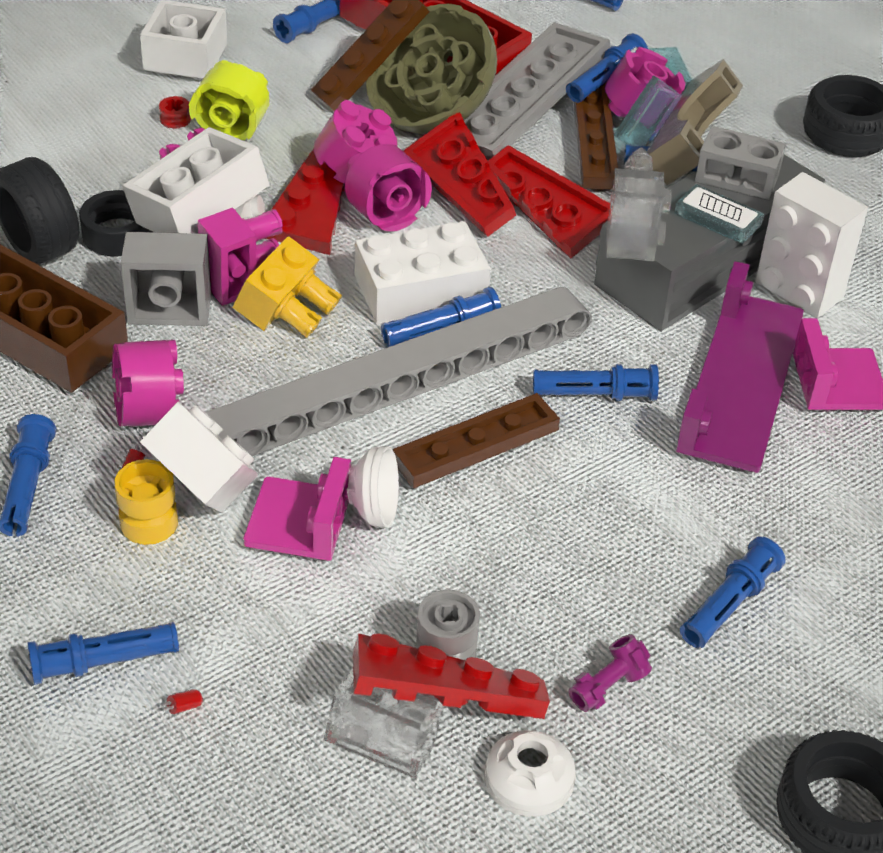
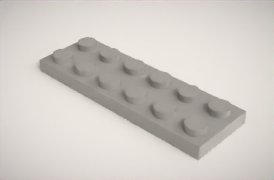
[464,22,610,160]

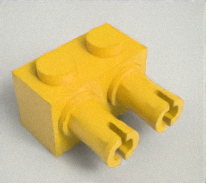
[232,236,342,338]

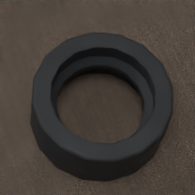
[79,190,153,257]

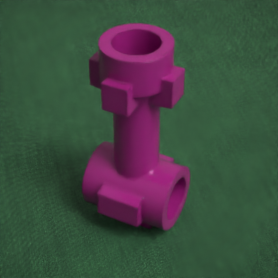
[568,634,652,712]

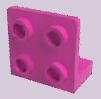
[793,318,883,410]
[244,457,351,561]

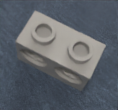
[695,126,786,200]

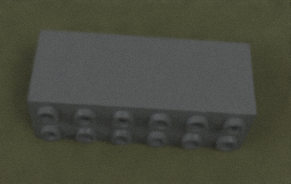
[594,154,825,332]

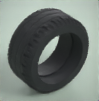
[803,75,883,157]
[0,157,80,264]
[776,730,883,853]

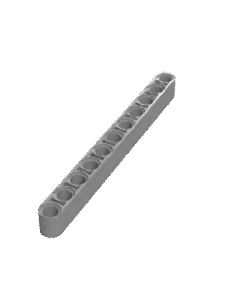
[206,287,592,456]

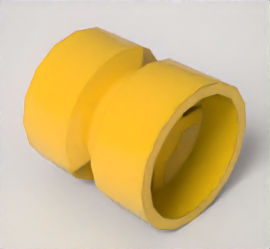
[115,459,178,545]

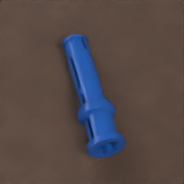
[273,0,340,43]
[566,33,648,103]
[381,287,501,347]
[533,364,659,401]
[0,414,57,536]
[680,536,786,648]
[27,622,179,685]

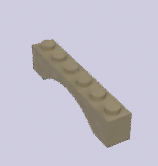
[645,59,743,185]

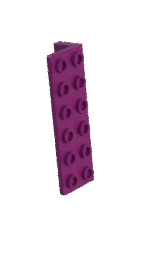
[676,261,804,473]

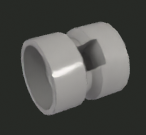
[416,589,480,660]

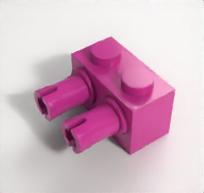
[198,207,283,306]

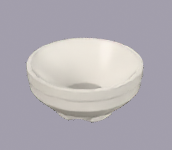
[347,446,399,528]
[484,730,576,817]

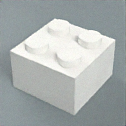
[140,0,227,79]
[140,402,259,513]

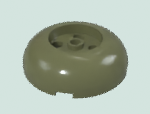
[366,4,497,134]

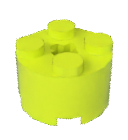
[189,60,270,140]

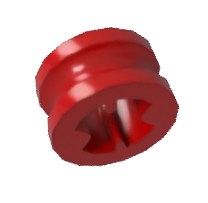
[159,96,191,129]

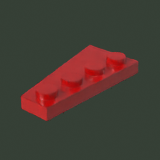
[403,112,517,237]
[488,145,619,259]
[264,148,345,255]
[353,633,550,719]

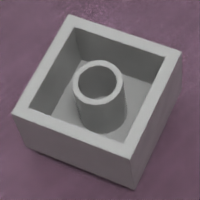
[121,232,211,326]

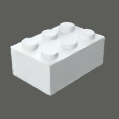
[122,127,270,234]
[755,172,868,318]
[355,221,491,325]

